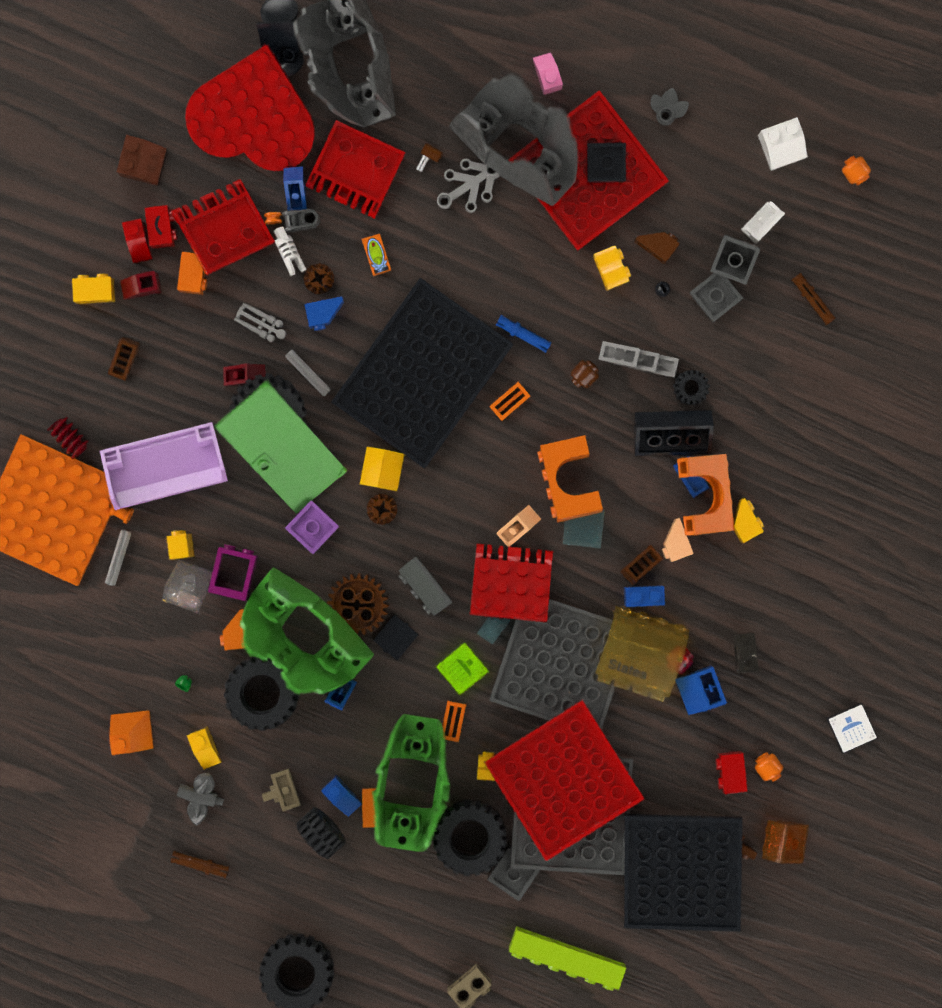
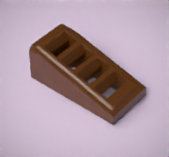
[108,337,140,381]
[620,545,663,585]

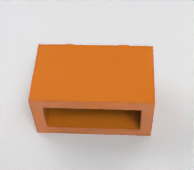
[177,252,207,295]

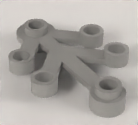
[437,159,500,213]

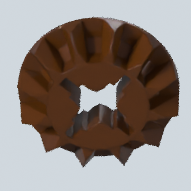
[303,263,334,294]
[367,494,397,525]

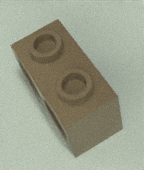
[447,964,492,1008]

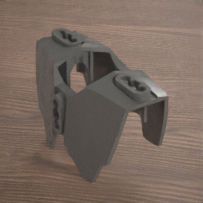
[294,0,396,128]
[449,73,578,206]

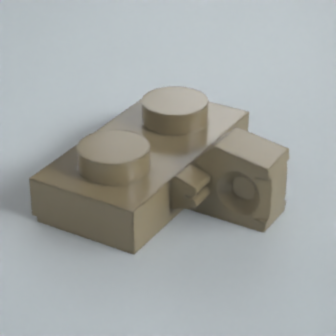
[261,768,301,812]

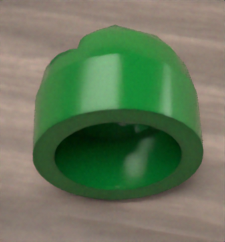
[175,675,192,692]

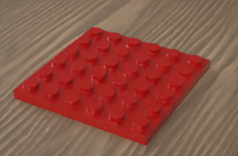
[508,90,669,252]
[484,700,644,861]

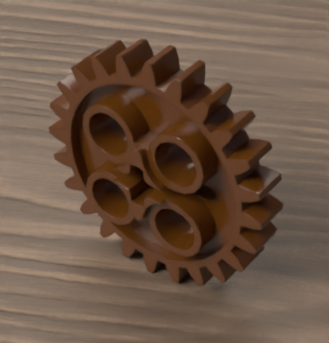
[327,573,390,635]

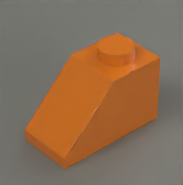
[220,609,244,650]

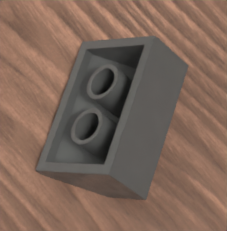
[398,556,452,616]

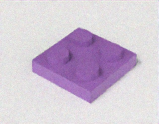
[285,500,339,554]

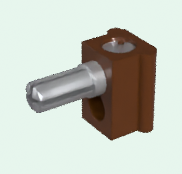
[416,143,443,172]

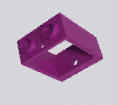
[208,544,258,601]

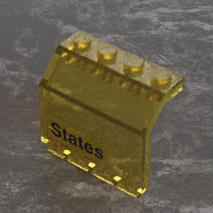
[596,606,689,702]

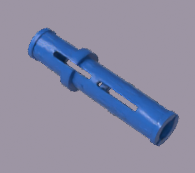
[496,315,552,353]

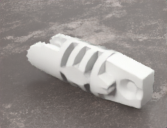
[274,226,306,276]

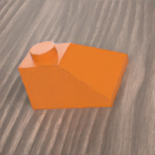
[109,710,154,755]

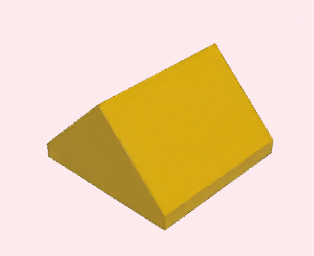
[360,447,404,491]

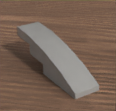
[599,341,679,378]

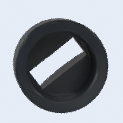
[655,281,671,297]

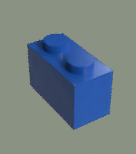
[624,585,665,607]

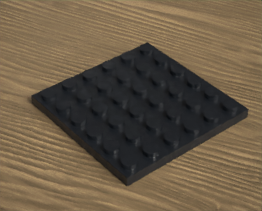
[624,814,742,932]

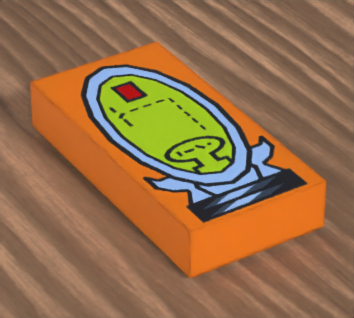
[362,233,392,276]

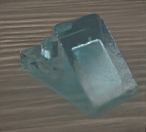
[477,617,511,645]

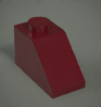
[223,364,266,386]

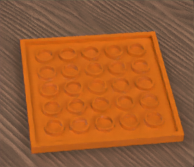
[0,434,113,586]

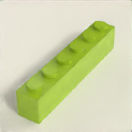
[509,926,626,991]

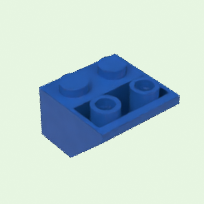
[675,665,727,715]

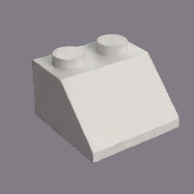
[758,117,807,171]

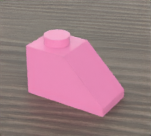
[533,53,563,95]

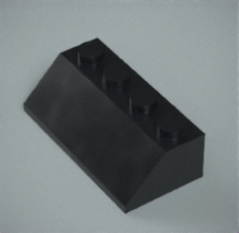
[634,410,714,456]

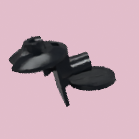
[257,0,304,77]

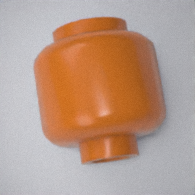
[842,155,871,185]
[754,752,783,782]

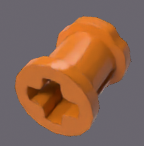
[109,506,134,524]

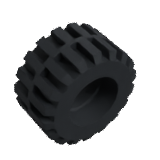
[296,807,346,859]

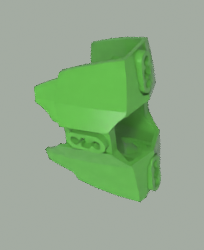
[240,567,374,694]
[372,714,450,852]

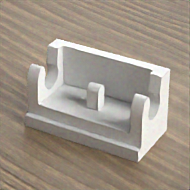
[741,201,785,244]

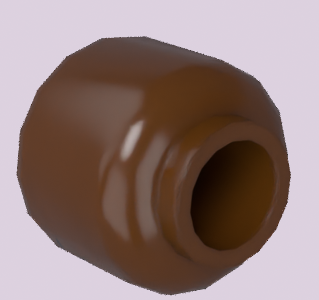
[571,360,599,388]

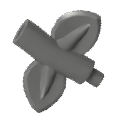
[177,773,224,826]

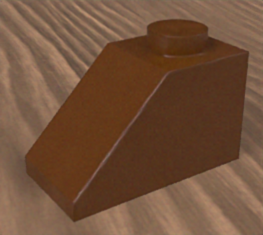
[634,232,680,264]

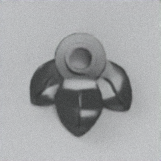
[650,88,689,126]

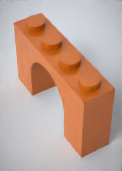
[537,435,603,523]
[677,454,735,536]

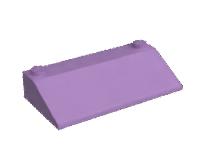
[100,422,228,510]

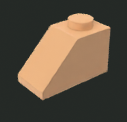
[496,505,541,547]
[662,518,693,562]

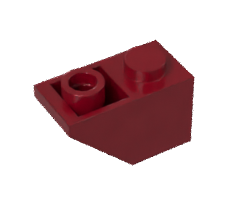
[120,271,162,300]

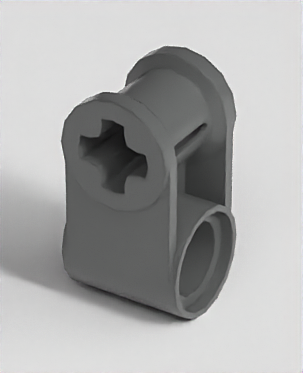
[282,209,320,233]

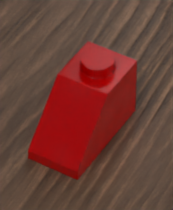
[122,219,152,263]

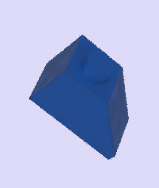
[283,167,307,211]
[305,296,344,331]
[321,775,362,817]

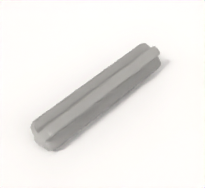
[285,350,330,396]
[105,530,131,586]

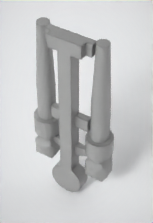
[234,303,286,342]

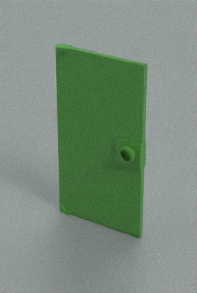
[215,381,347,514]

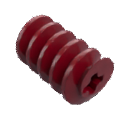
[47,417,89,460]

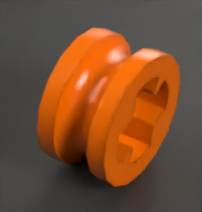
[264,212,282,225]

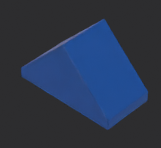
[325,680,357,711]

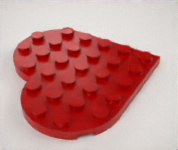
[185,44,315,171]

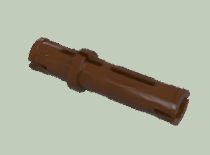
[791,273,836,325]
[170,851,230,879]

